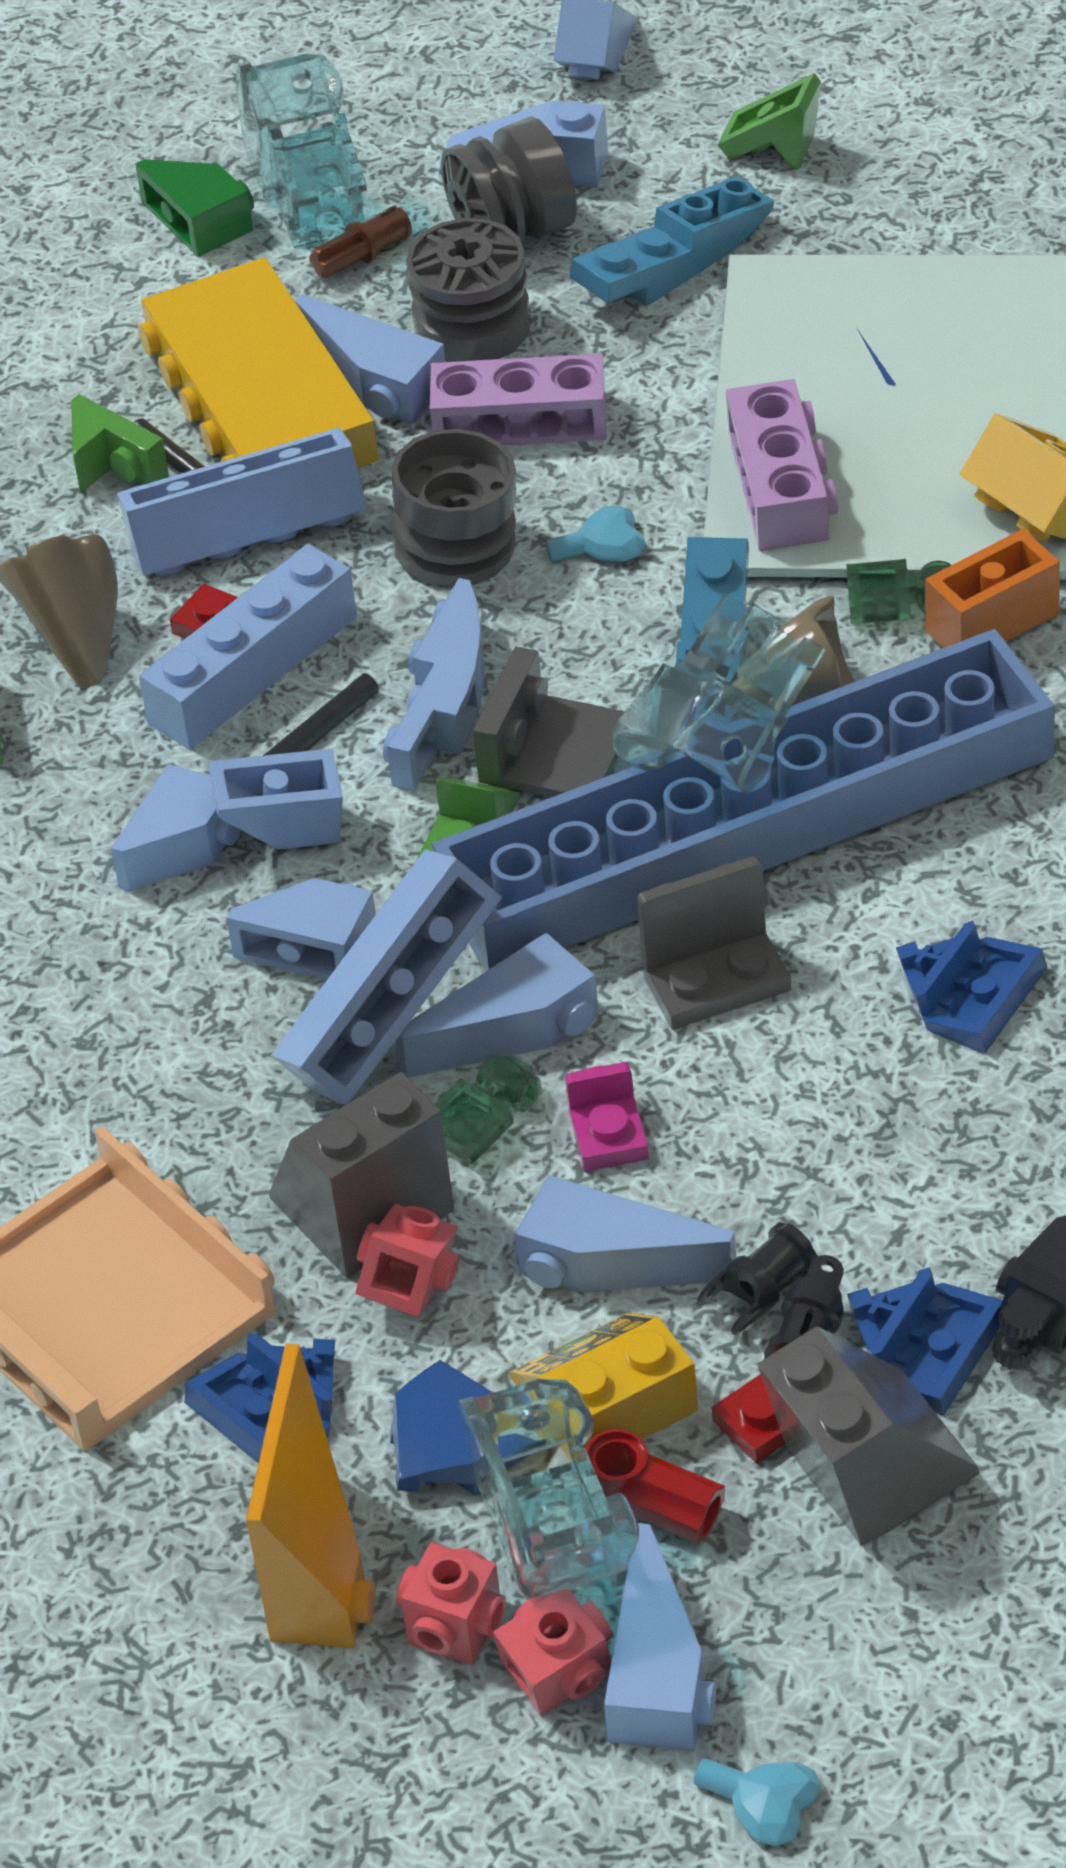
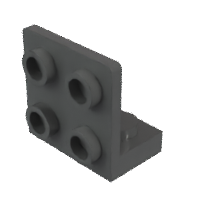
[473,646,634,798]
[637,856,791,1030]

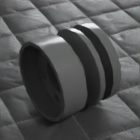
[441,116,577,243]
[406,218,531,362]
[392,429,516,587]

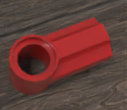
[584,1429,725,1544]

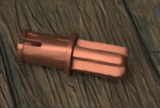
[309,205,412,278]

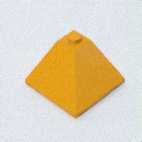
[246,1343,376,1648]

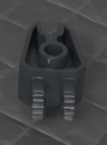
[991,1215,1066,1370]

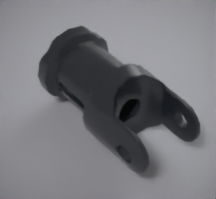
[697,1222,818,1335]
[764,1255,844,1359]

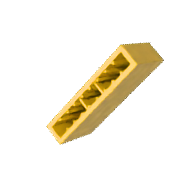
[138,257,379,468]

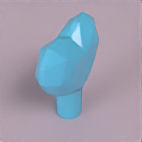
[545,506,646,563]
[694,1757,821,1846]

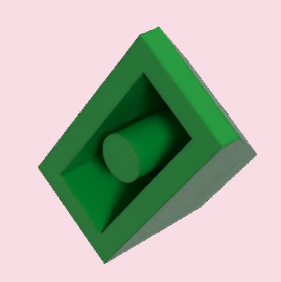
[135,159,254,257]

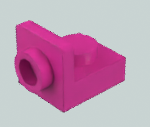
[565,1062,649,1172]

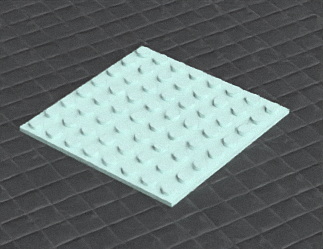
[704,255,1066,580]

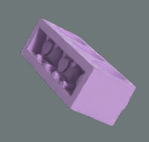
[430,354,606,445]
[726,379,838,551]

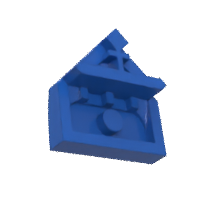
[896,921,1048,1053]
[847,1267,1003,1416]
[184,1334,335,1463]
[390,1360,547,1496]

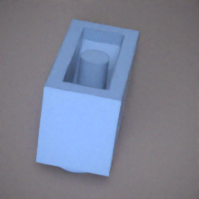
[553,0,637,81]
[209,748,343,850]
[111,764,241,891]
[226,878,376,980]

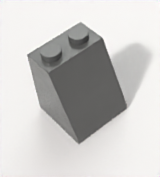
[269,1072,454,1278]
[757,1326,980,1546]

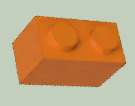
[925,528,1060,648]

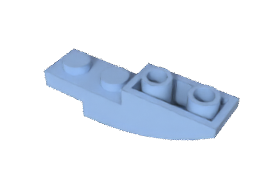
[383,578,484,792]

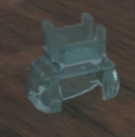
[236,54,367,250]
[613,594,826,794]
[458,1379,639,1608]

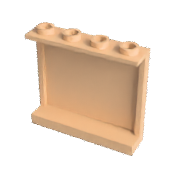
[0,1126,276,1452]

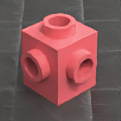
[355,1204,460,1317]
[397,1542,506,1665]
[493,1585,614,1716]

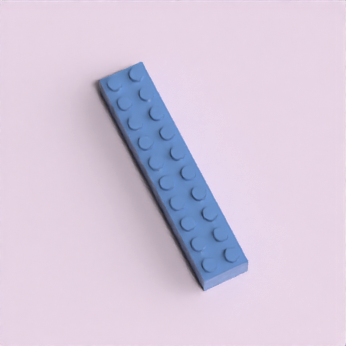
[432,629,1055,971]

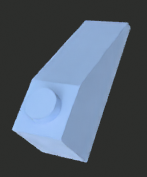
[438,101,609,188]
[295,294,446,424]
[395,933,599,1078]
[515,1175,737,1292]
[604,1523,716,1751]

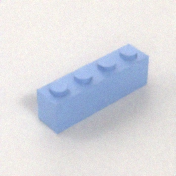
[117,427,368,576]
[139,543,357,750]
[271,849,502,1105]

